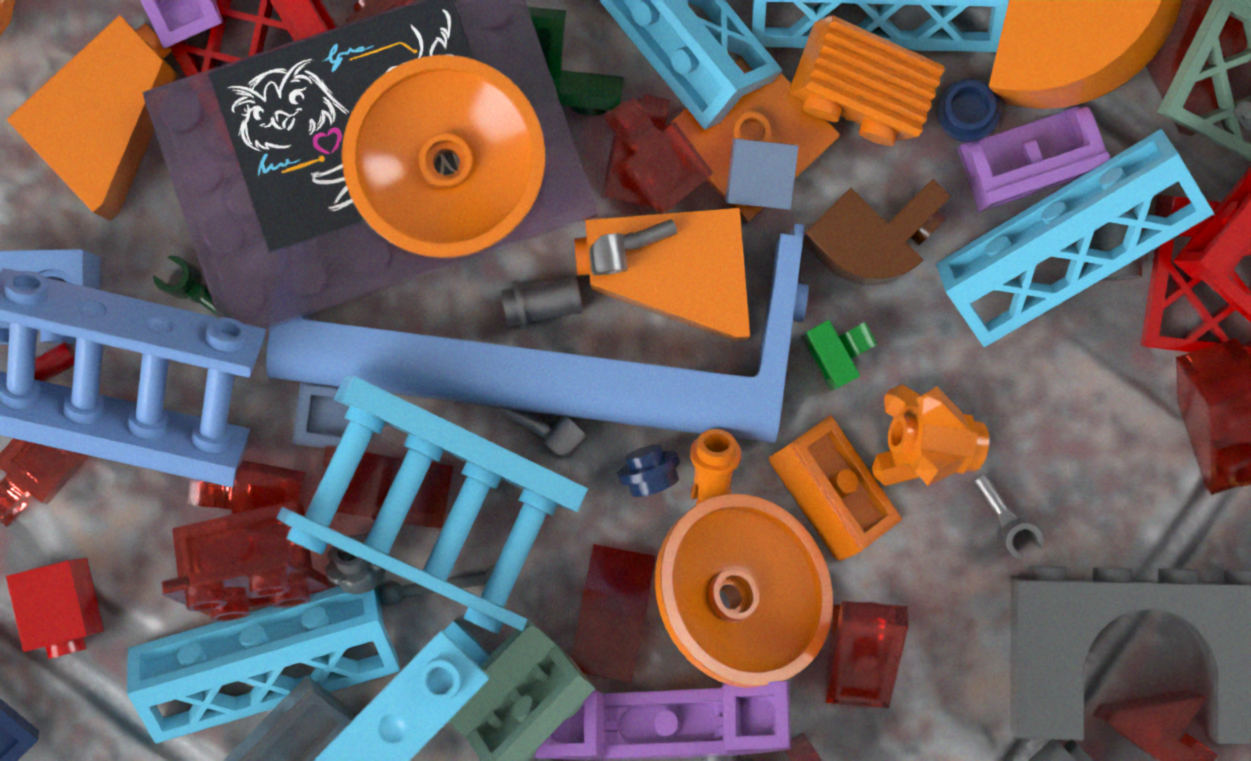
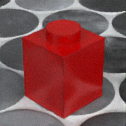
[5,558,104,659]

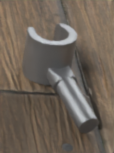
[589,219,677,275]
[499,408,589,458]
[973,473,1044,560]

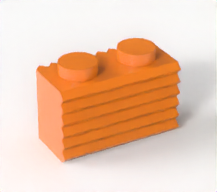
[788,15,945,146]

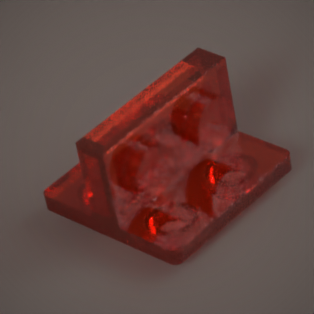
[161,500,329,622]

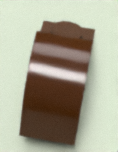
[803,179,951,285]

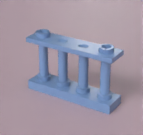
[0,268,266,488]

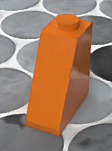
[6,15,178,221]
[574,208,750,342]

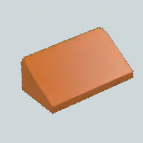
[769,415,902,561]

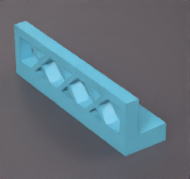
[599,0,783,130]
[751,0,1009,52]
[936,129,1214,347]
[127,586,400,744]

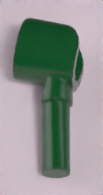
[153,256,241,320]

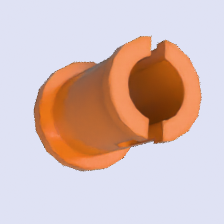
[690,429,741,505]

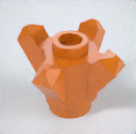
[872,384,989,486]

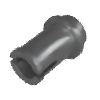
[501,274,583,330]

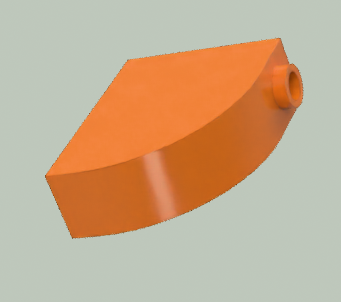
[988,0,1183,109]

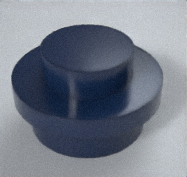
[937,79,1001,143]
[617,444,680,497]

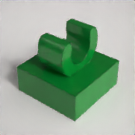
[801,320,878,391]

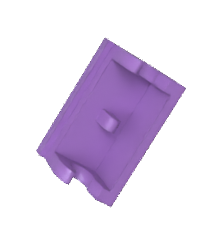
[957,106,1111,213]

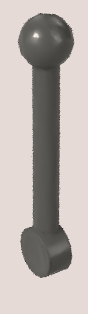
[379,564,495,606]

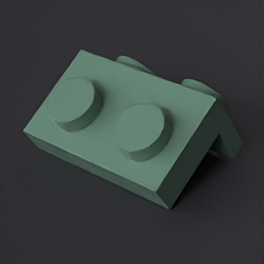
[447,620,596,761]

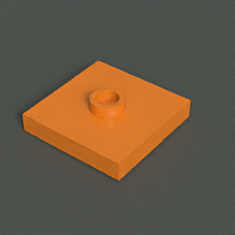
[662,56,841,224]

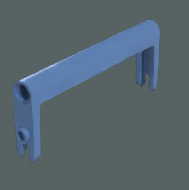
[266,224,808,444]

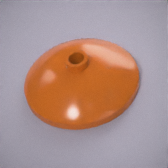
[342,55,545,258]
[655,494,833,688]

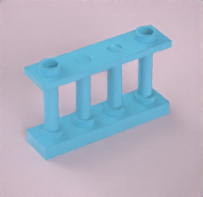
[277,376,588,634]
[314,619,491,761]

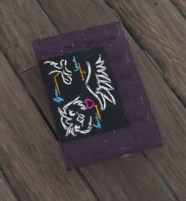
[142,0,598,329]

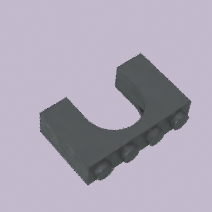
[1010,566,1251,745]

